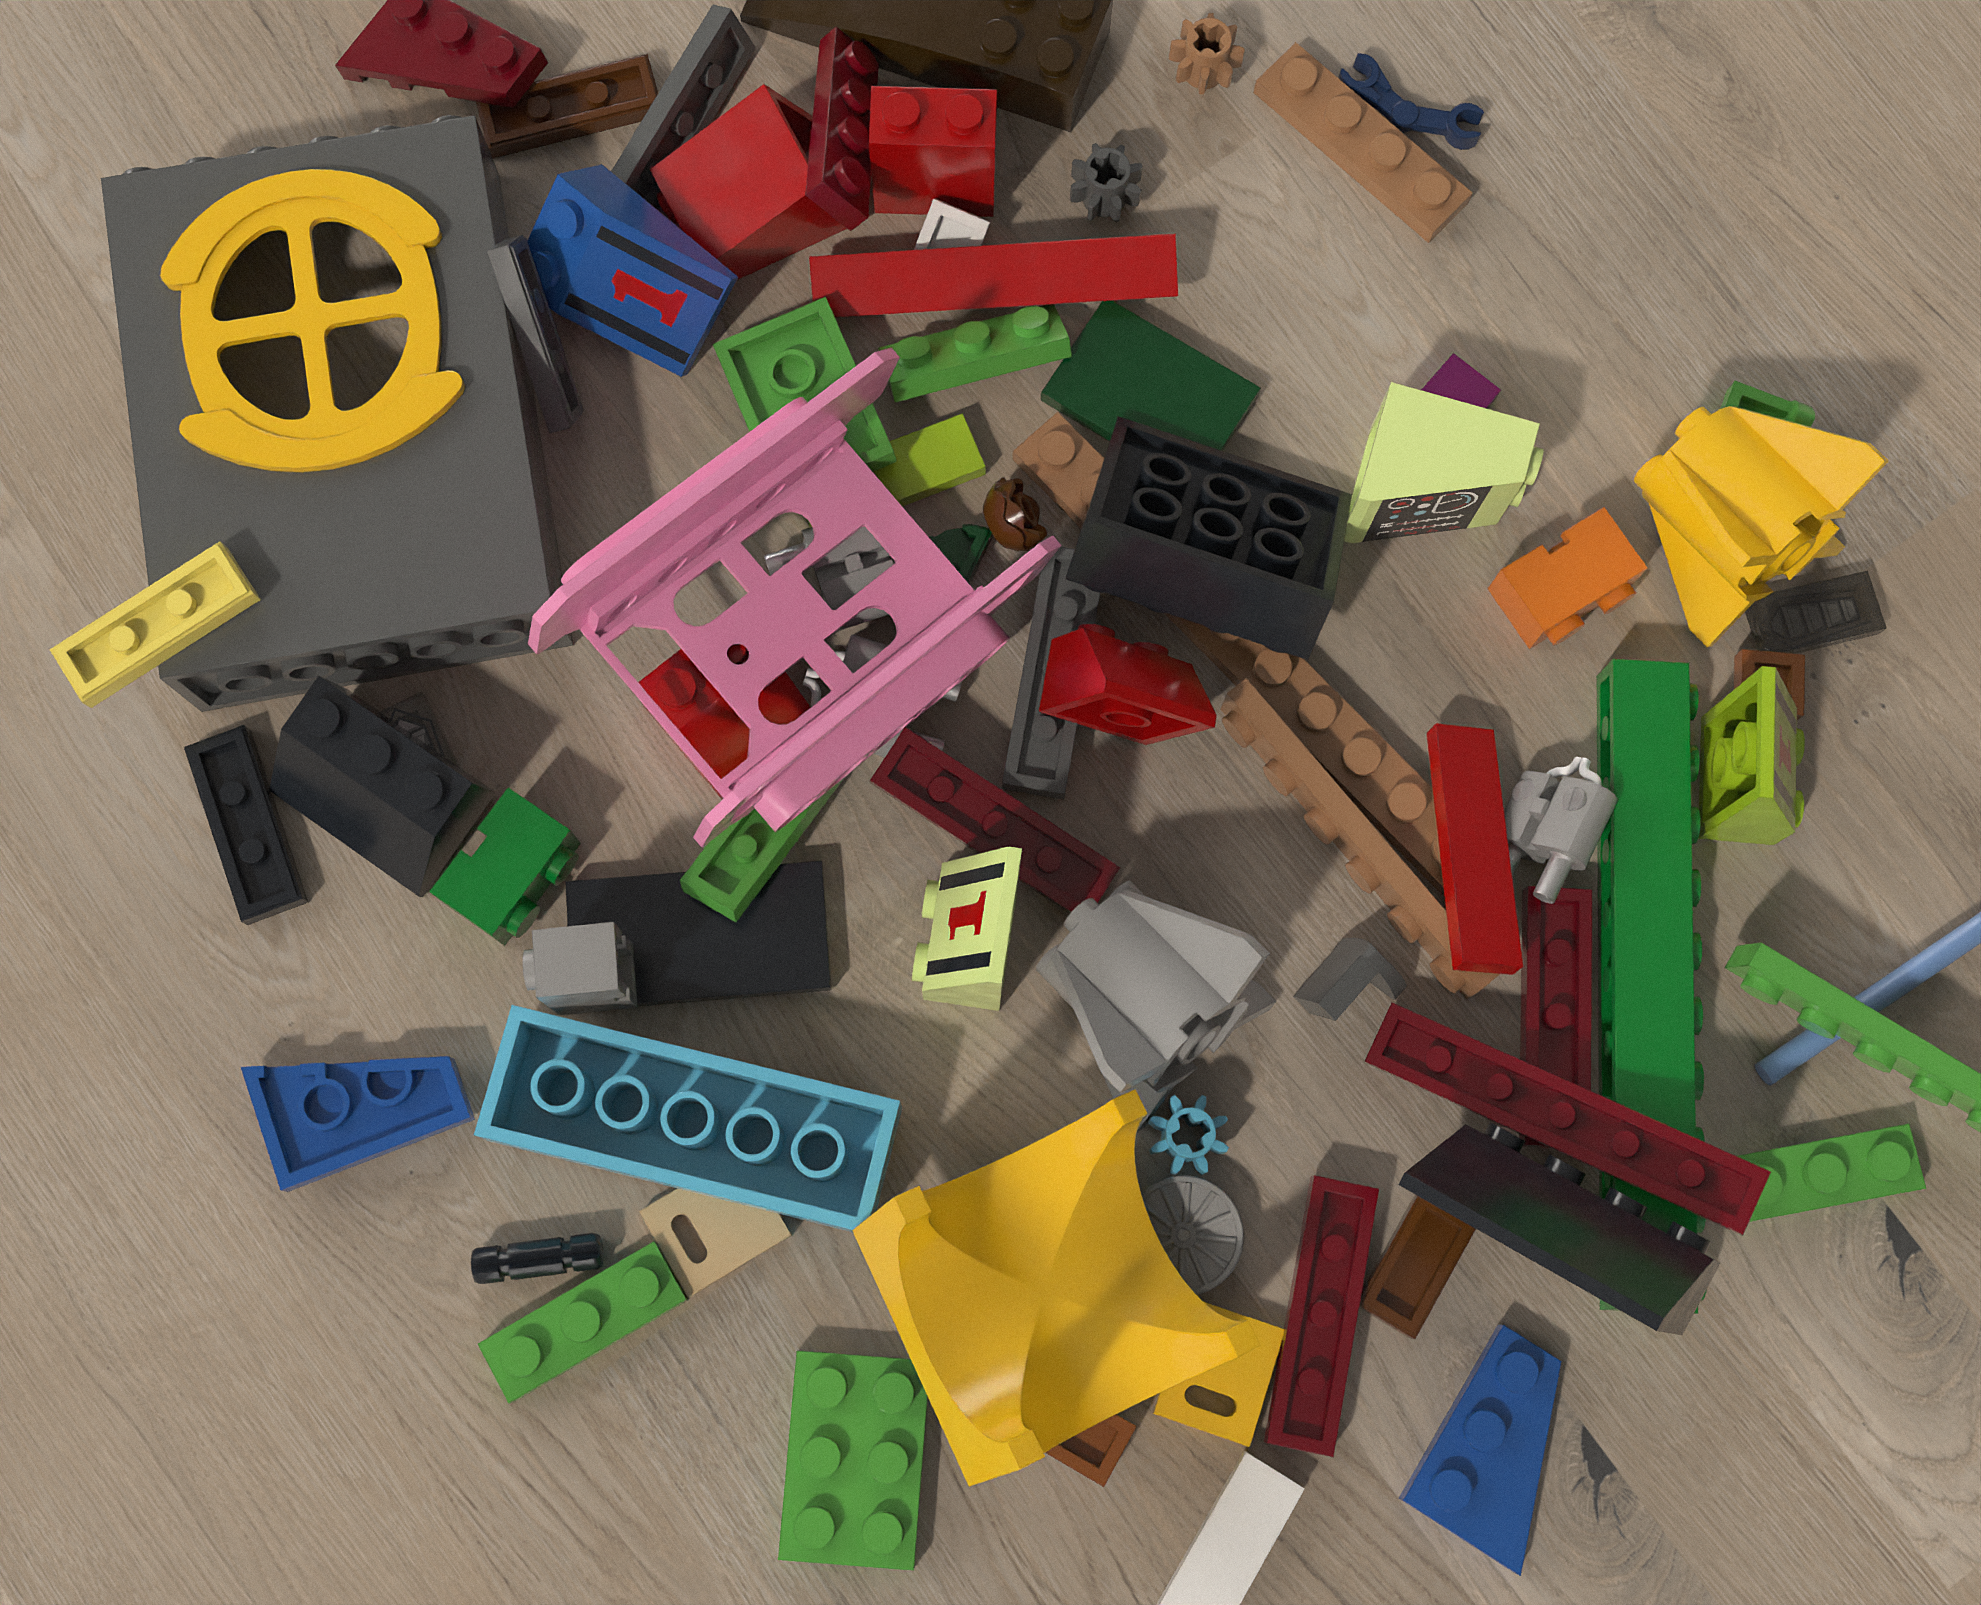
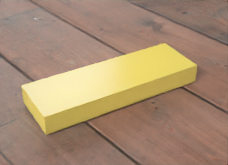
[49,541,261,708]

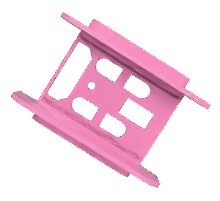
[528,348,1062,847]

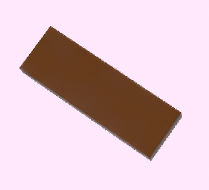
[476,54,658,159]

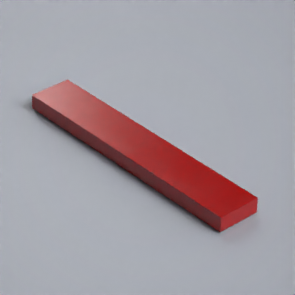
[809,233,1178,317]

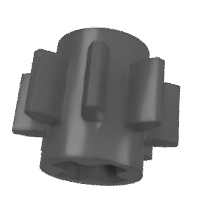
[1070,143,1143,222]

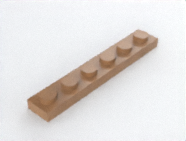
[1220,678,1500,999]

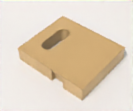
[639,1188,792,1298]

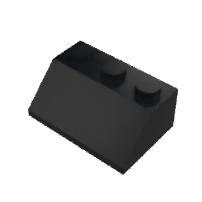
[269,676,496,898]

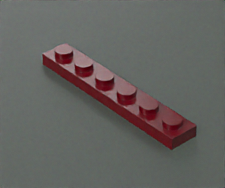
[1365,1002,1771,1236]

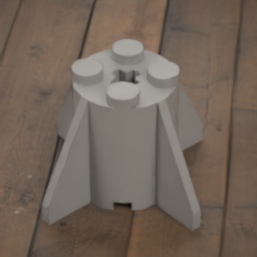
[1036,881,1276,1132]

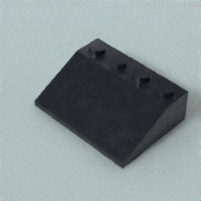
[1065,416,1352,660]
[1398,1122,1721,1335]

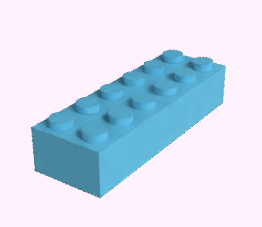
[474,1005,902,1232]

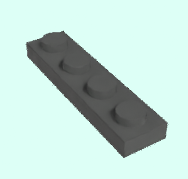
[611,4,756,210]
[1002,547,1100,800]

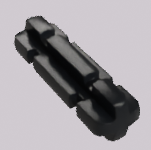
[471,1233,604,1284]

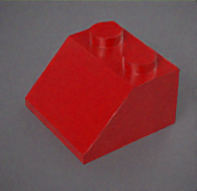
[1039,624,1217,745]
[638,644,811,800]

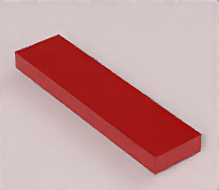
[1426,723,1523,975]

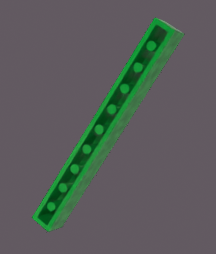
[1596,659,1707,1314]

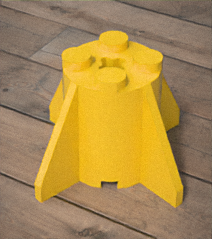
[1634,406,1889,647]

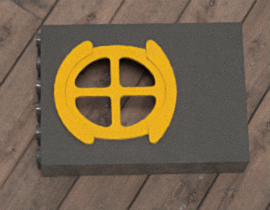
[101,115,573,712]

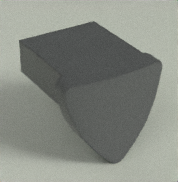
[1293,938,1407,1021]

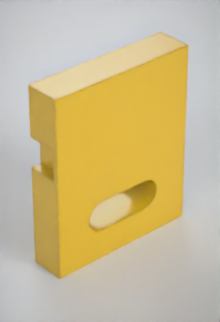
[1153,1302,1285,1447]

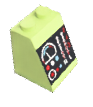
[1344,382,1544,543]

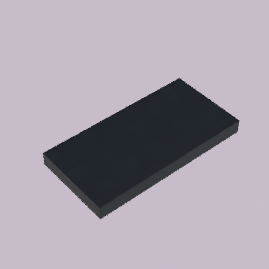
[565,861,832,1007]

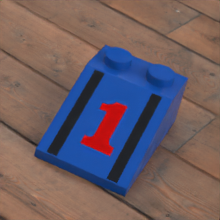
[527,164,738,377]

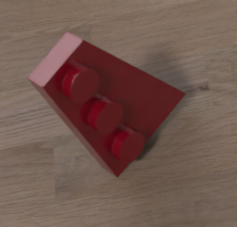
[335,0,548,108]

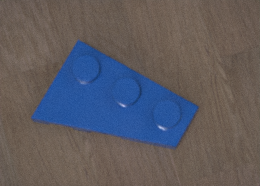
[241,1056,475,1192]
[1398,1325,1562,1576]

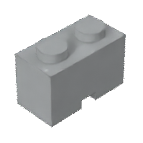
[523,922,637,1015]

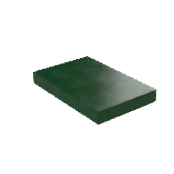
[1040,300,1261,451]

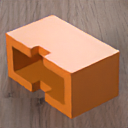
[1488,507,1647,649]

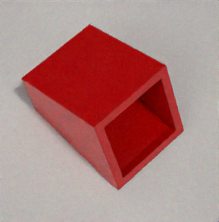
[650,84,870,280]
[869,86,997,217]

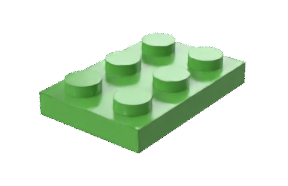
[713,297,897,472]
[778,1350,928,1571]

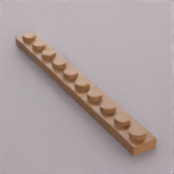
[1013,412,1445,897]

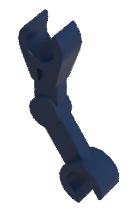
[1339,53,1484,150]

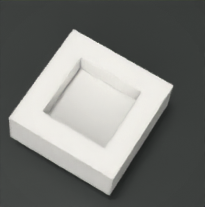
[914,198,991,250]

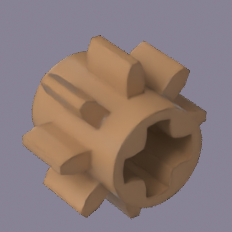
[1169,13,1245,95]

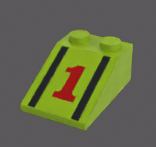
[1698,666,1805,845]

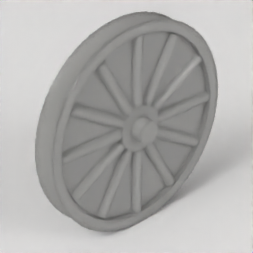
[1141,1175,1244,1295]

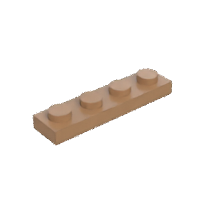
[1253,42,1473,243]

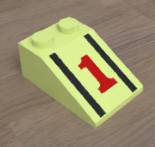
[912,847,1022,1011]

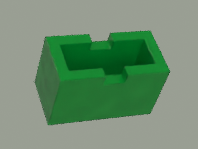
[429,787,581,946]

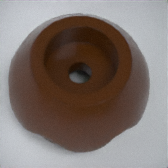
[983,477,1048,551]

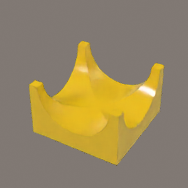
[852,1089,1261,1487]

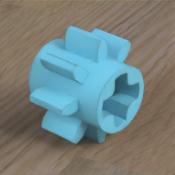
[1148,1095,1229,1175]

